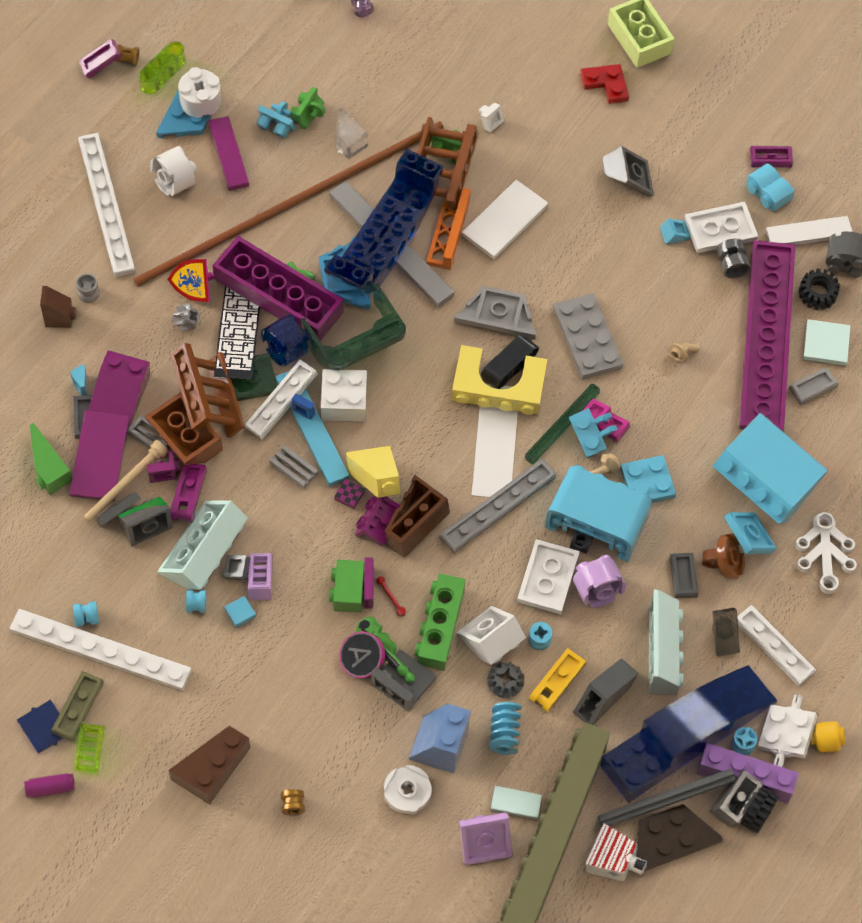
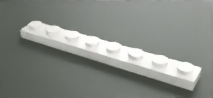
[10,609,192,692]

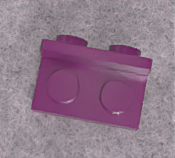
[354,496,400,547]

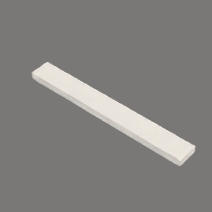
[78,133,136,278]

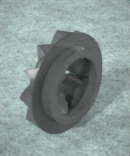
[487,662,524,698]

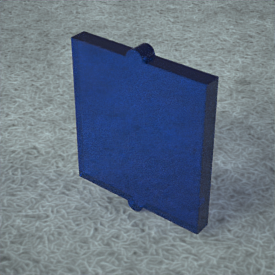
[17,699,63,754]

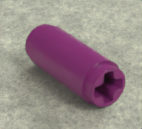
[24,773,75,798]

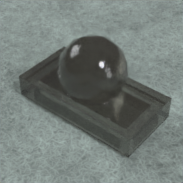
[712,607,740,656]

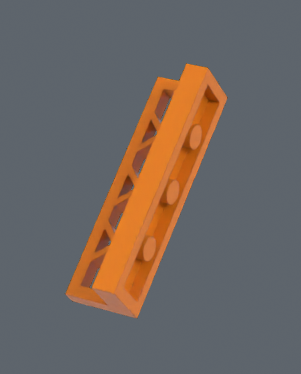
[426,188,471,270]

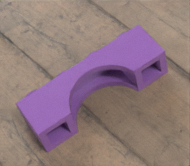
[697,743,799,804]

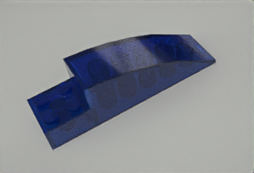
[600,665,777,803]

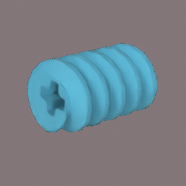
[489,702,522,755]

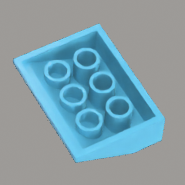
[712,413,829,524]

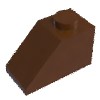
[40,286,77,328]

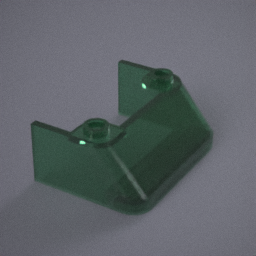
[301,283,406,370]

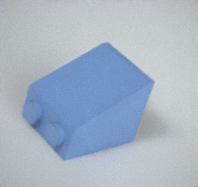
[409,704,471,773]

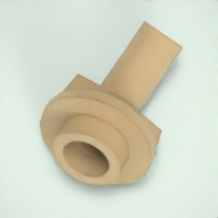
[669,343,699,362]
[590,454,621,475]

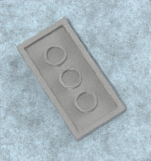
[553,293,623,380]

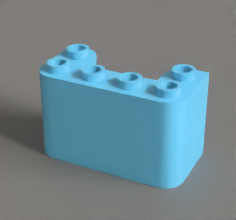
[545,465,652,562]

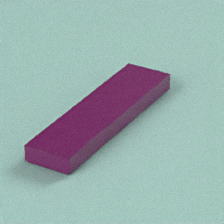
[208,116,249,191]

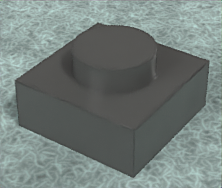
[223,555,251,580]

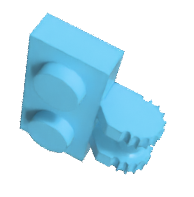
[569,408,618,458]

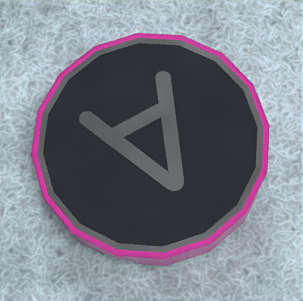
[339,632,385,679]

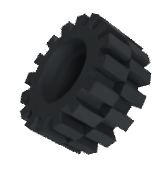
[799,269,840,310]
[741,786,779,834]

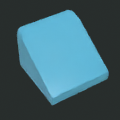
[660,218,690,244]
[70,364,87,396]

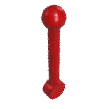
[376,576,406,616]

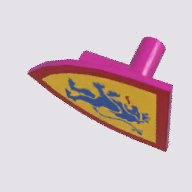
[167,259,214,302]

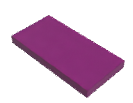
[69,410,130,502]

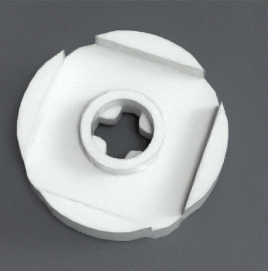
[384,765,432,815]

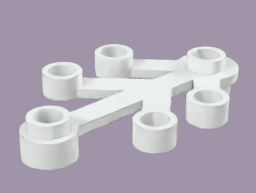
[795,512,857,594]

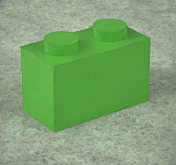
[329,559,364,612]

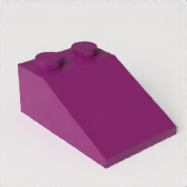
[88,350,150,428]

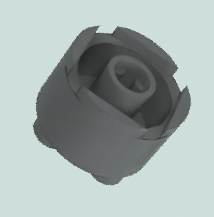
[826,231,862,278]

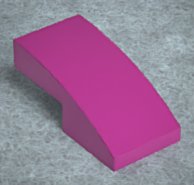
[582,399,630,442]

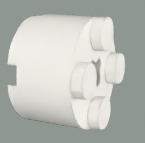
[178,67,221,118]
[150,146,197,196]

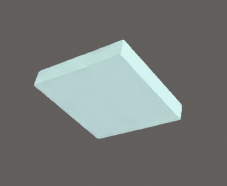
[803,319,850,366]

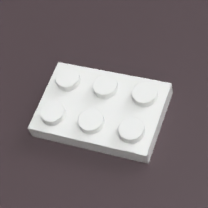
[684,202,758,253]
[517,539,580,615]

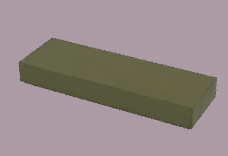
[51,671,104,742]

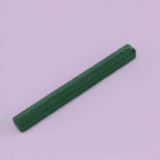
[525,384,600,464]

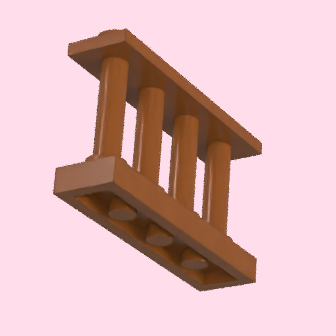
[404,117,479,210]
[170,343,245,438]

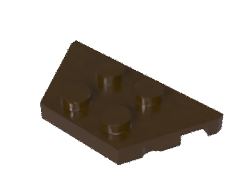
[637,804,723,874]

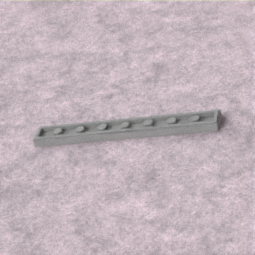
[329,181,454,307]

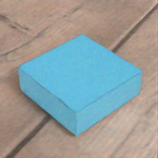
[224,596,256,628]

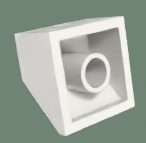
[456,606,526,665]

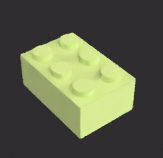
[607,0,675,68]

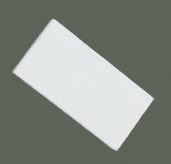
[462,180,548,260]

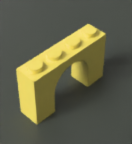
[452,345,547,415]

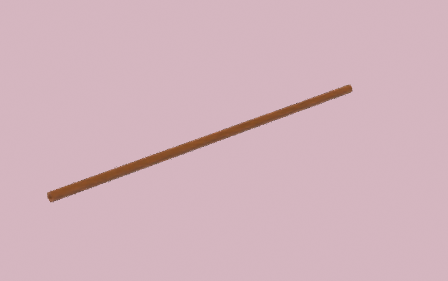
[133,121,444,286]

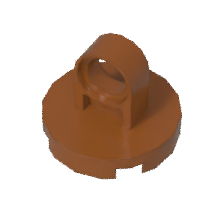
[702,533,745,580]

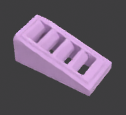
[248,553,272,600]

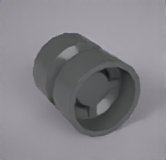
[717,238,751,278]

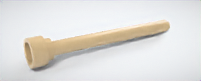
[84,440,168,522]

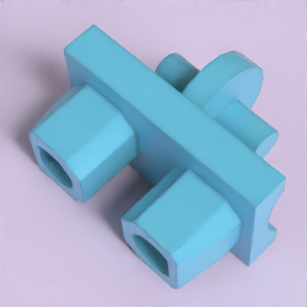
[257,101,297,138]

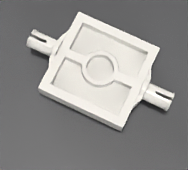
[758,694,817,767]

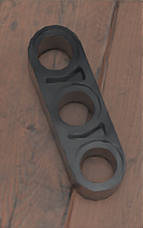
[481,334,539,389]

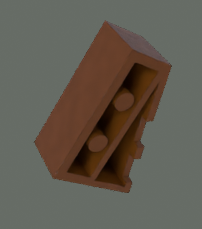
[385,474,450,558]
[168,725,250,805]

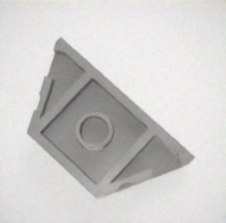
[454,286,536,339]

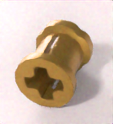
[116,44,140,65]

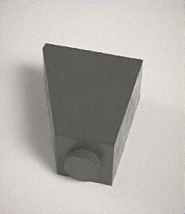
[573,658,639,725]

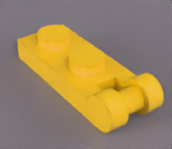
[529,648,586,712]

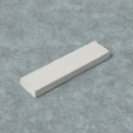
[765,216,852,245]
[245,360,318,440]
[734,605,816,687]

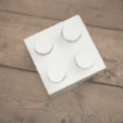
[321,369,367,422]

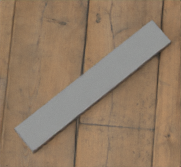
[439,459,557,554]

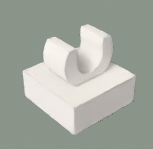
[478,103,504,133]

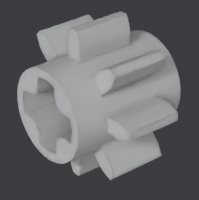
[173,303,200,331]

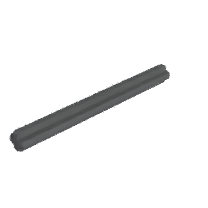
[598,769,736,828]

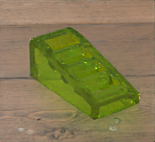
[74,723,106,774]

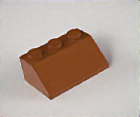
[145,392,223,465]

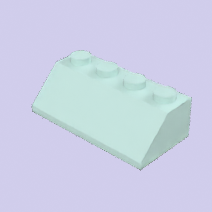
[157,501,248,590]
[649,590,684,695]

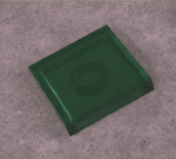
[231,353,277,401]

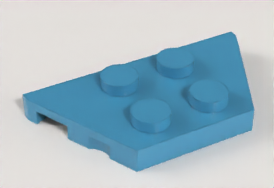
[156,89,212,138]
[319,236,371,309]

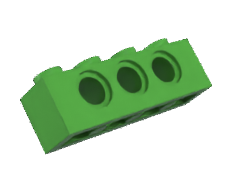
[414,573,466,671]

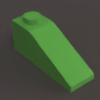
[30,423,72,495]

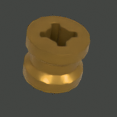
[280,789,305,816]

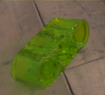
[139,41,186,94]

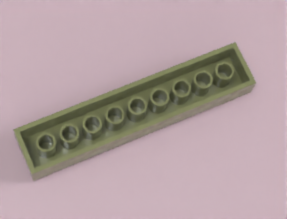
[497,722,611,923]

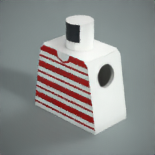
[586,824,647,881]

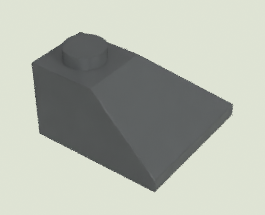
[602,146,654,197]

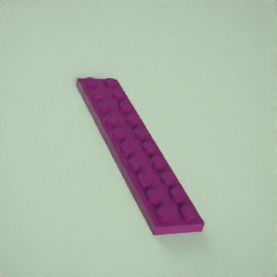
[739,240,796,432]

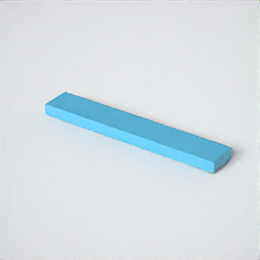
[275,371,349,487]

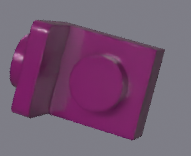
[147,450,180,483]

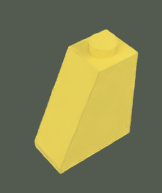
[346,446,400,498]

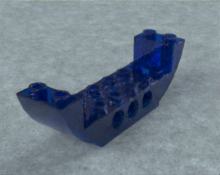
[324,148,444,294]

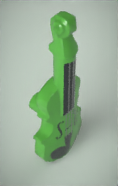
[356,617,415,683]

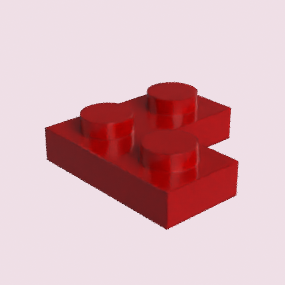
[580,64,629,104]

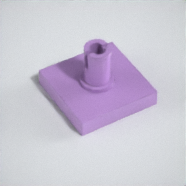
[459,812,512,865]

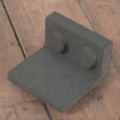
[371,650,436,711]

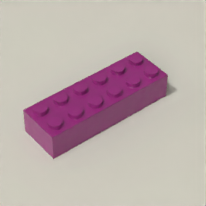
[212,236,344,343]

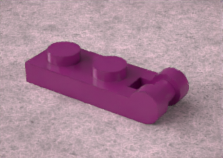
[170,464,207,522]

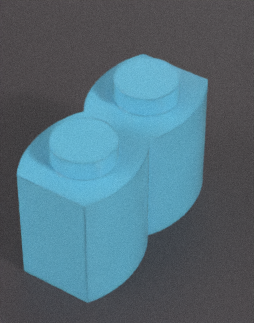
[746,163,795,212]

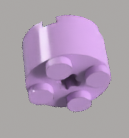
[573,555,626,608]

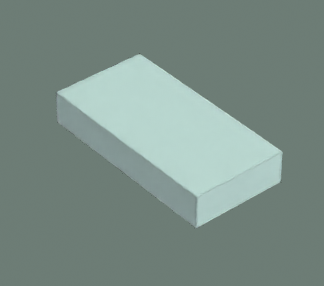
[490,786,542,820]

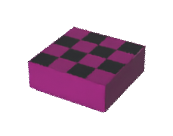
[334,479,365,510]

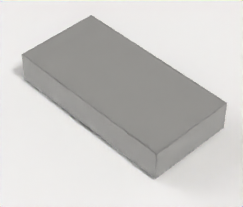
[789,367,839,405]

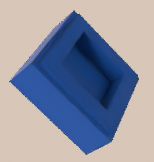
[292,394,315,420]

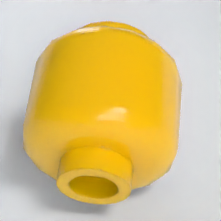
[811,721,846,753]

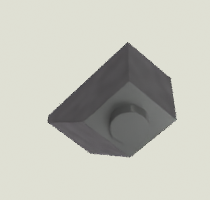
[709,770,763,826]

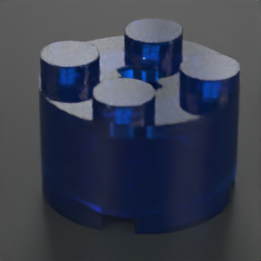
[261,314,310,367]

